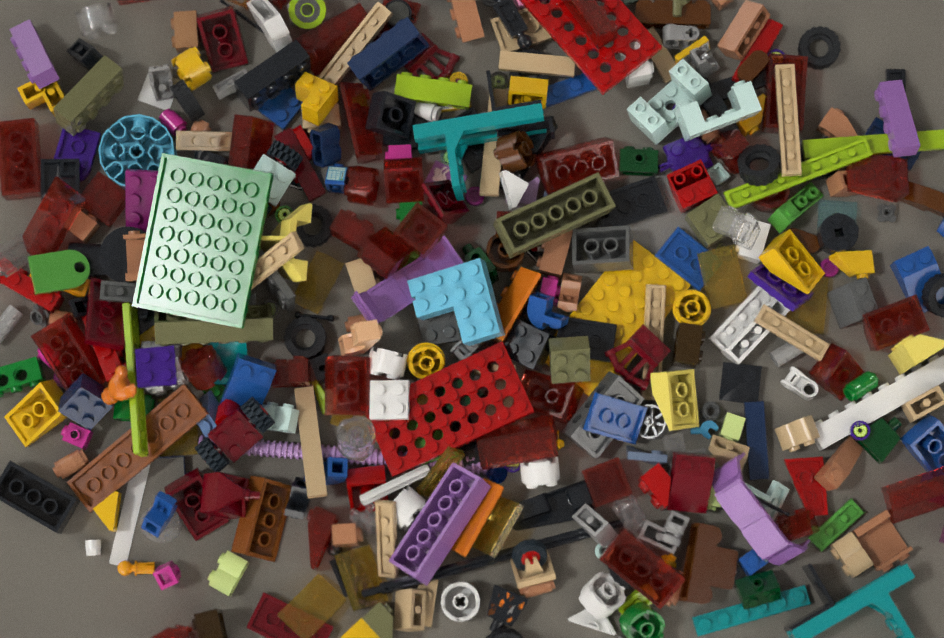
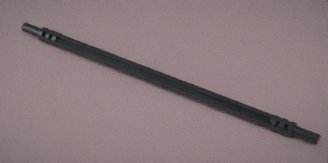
[361,518,627,598]

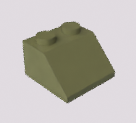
[362,602,394,638]

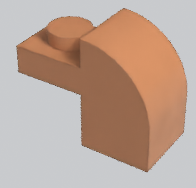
[557,273,582,312]

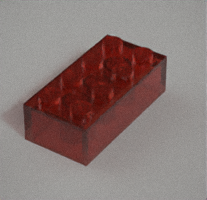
[762,53,808,135]
[0,118,41,201]

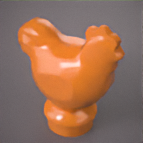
[101,366,137,405]

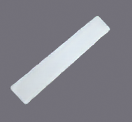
[109,463,151,565]

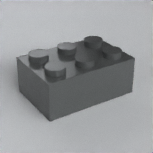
[572,225,633,273]

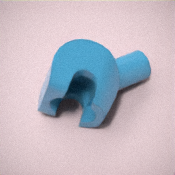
[690,421,719,439]

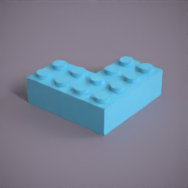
[407,258,505,346]

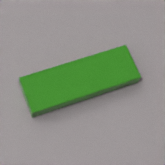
[808,498,864,552]

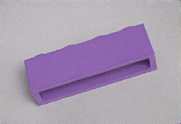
[10,19,60,89]
[874,80,920,157]

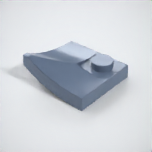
[626,445,668,466]

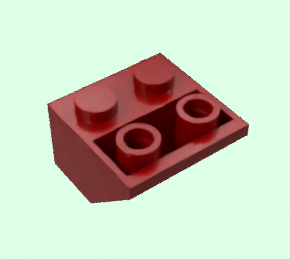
[666,159,718,214]
[637,463,671,511]

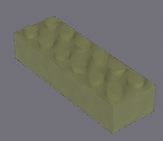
[493,172,616,259]
[154,304,273,346]

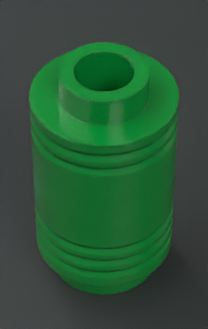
[843,371,879,402]

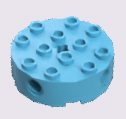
[98,114,177,190]

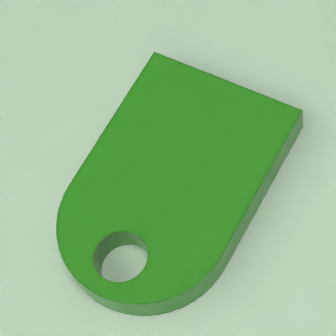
[28,250,90,295]

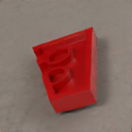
[783,457,828,517]

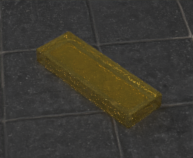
[416,446,465,497]

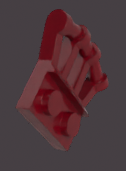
[403,32,460,80]
[604,324,671,391]

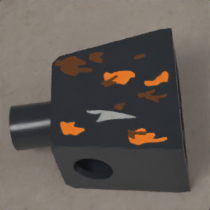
[486,585,529,631]

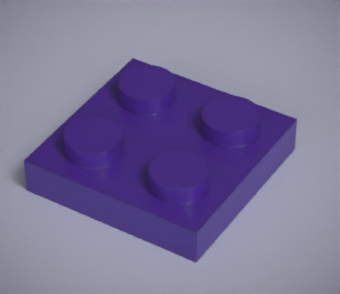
[135,345,178,389]

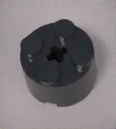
[817,213,859,255]

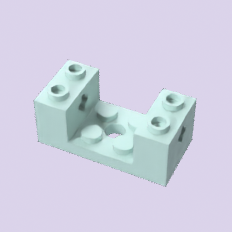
[627,59,712,145]
[674,80,762,142]

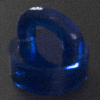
[486,464,508,484]

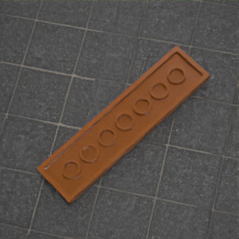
[66,384,209,513]

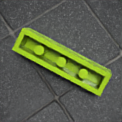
[394,72,472,110]

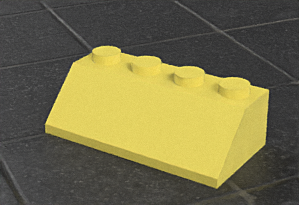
[888,334,944,375]

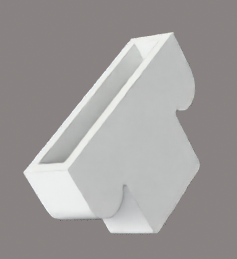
[246,0,293,53]

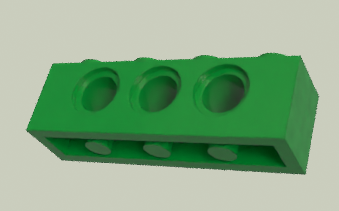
[0,357,46,397]

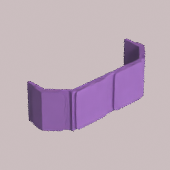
[351,235,463,323]
[712,452,810,566]

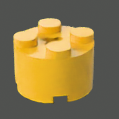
[171,46,212,92]

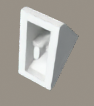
[499,170,529,210]

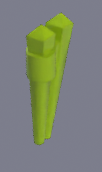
[311,379,336,416]

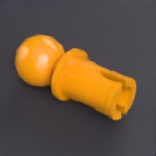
[117,560,155,576]

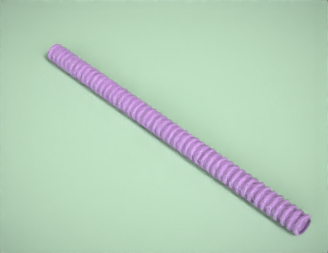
[198,435,488,475]

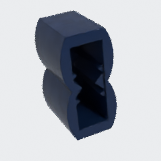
[310,123,342,168]

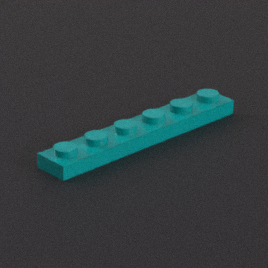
[692,585,811,637]

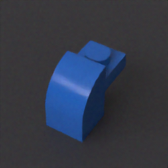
[527,292,569,330]
[304,457,348,485]
[141,491,177,538]

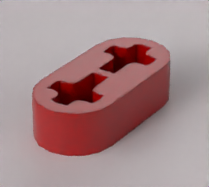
[292,125,313,160]

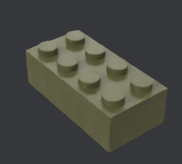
[53,55,124,137]

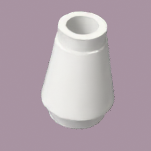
[414,102,441,122]

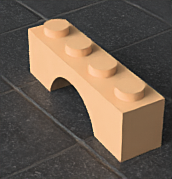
[338,319,382,358]

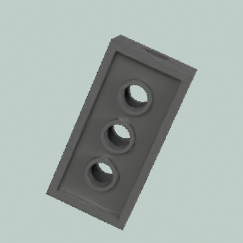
[561,372,644,459]

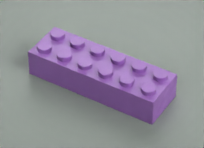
[389,462,491,586]

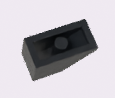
[67,38,103,71]

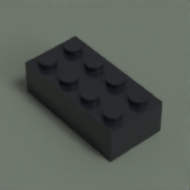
[234,39,311,112]
[0,461,81,534]

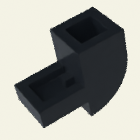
[284,477,311,519]

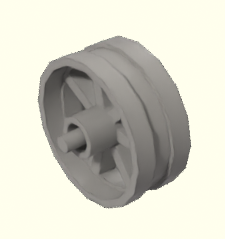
[639,404,669,439]

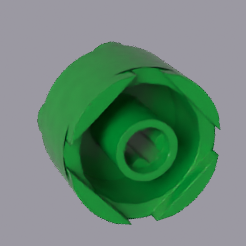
[619,602,665,638]

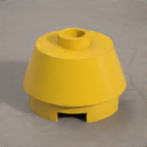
[673,290,711,325]
[407,343,445,379]

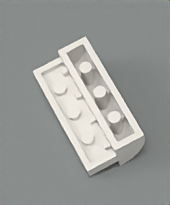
[709,286,790,364]

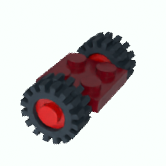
[194,397,275,472]

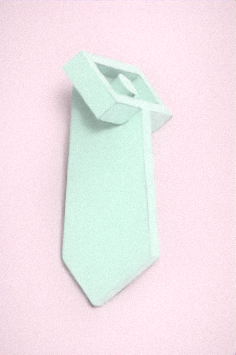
[746,480,790,521]

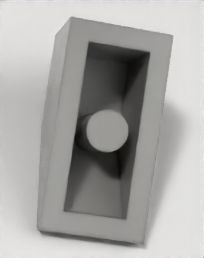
[572,503,618,548]

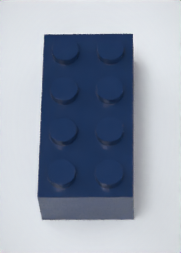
[347,17,430,91]

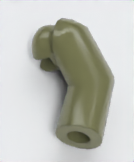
[673,0,691,17]

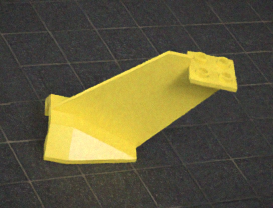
[259,203,312,283]

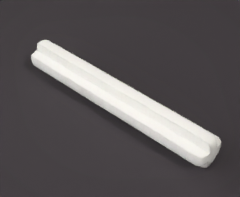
[359,464,431,506]

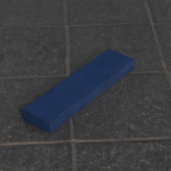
[744,401,769,480]

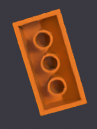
[491,267,541,343]
[451,478,504,558]

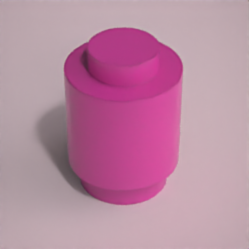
[159,108,187,136]

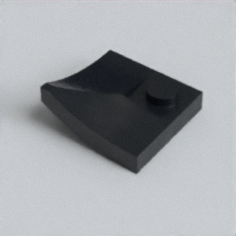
[41,159,80,201]
[719,362,762,403]

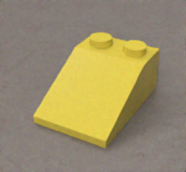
[650,369,699,431]

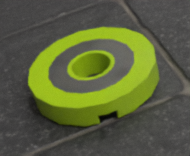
[288,0,326,29]

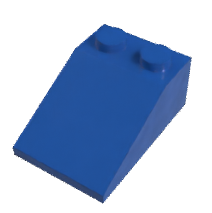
[890,246,944,317]
[219,353,276,407]
[900,414,944,486]

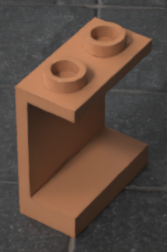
[123,231,146,283]
[851,510,913,572]

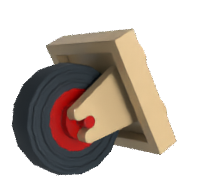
[510,539,556,589]

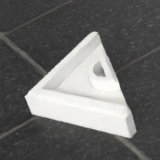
[568,609,616,636]

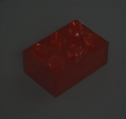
[325,356,370,417]

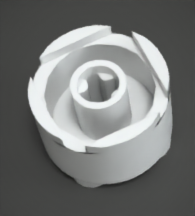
[366,346,408,380]
[519,451,560,489]
[394,485,426,531]
[579,572,626,619]
[441,582,480,622]

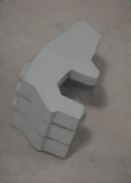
[690,47,721,78]
[148,64,174,101]

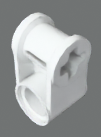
[780,366,818,400]

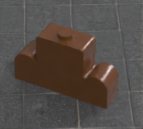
[634,0,711,30]
[679,523,738,604]

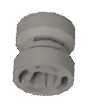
[661,521,685,547]

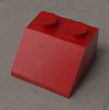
[346,465,389,514]

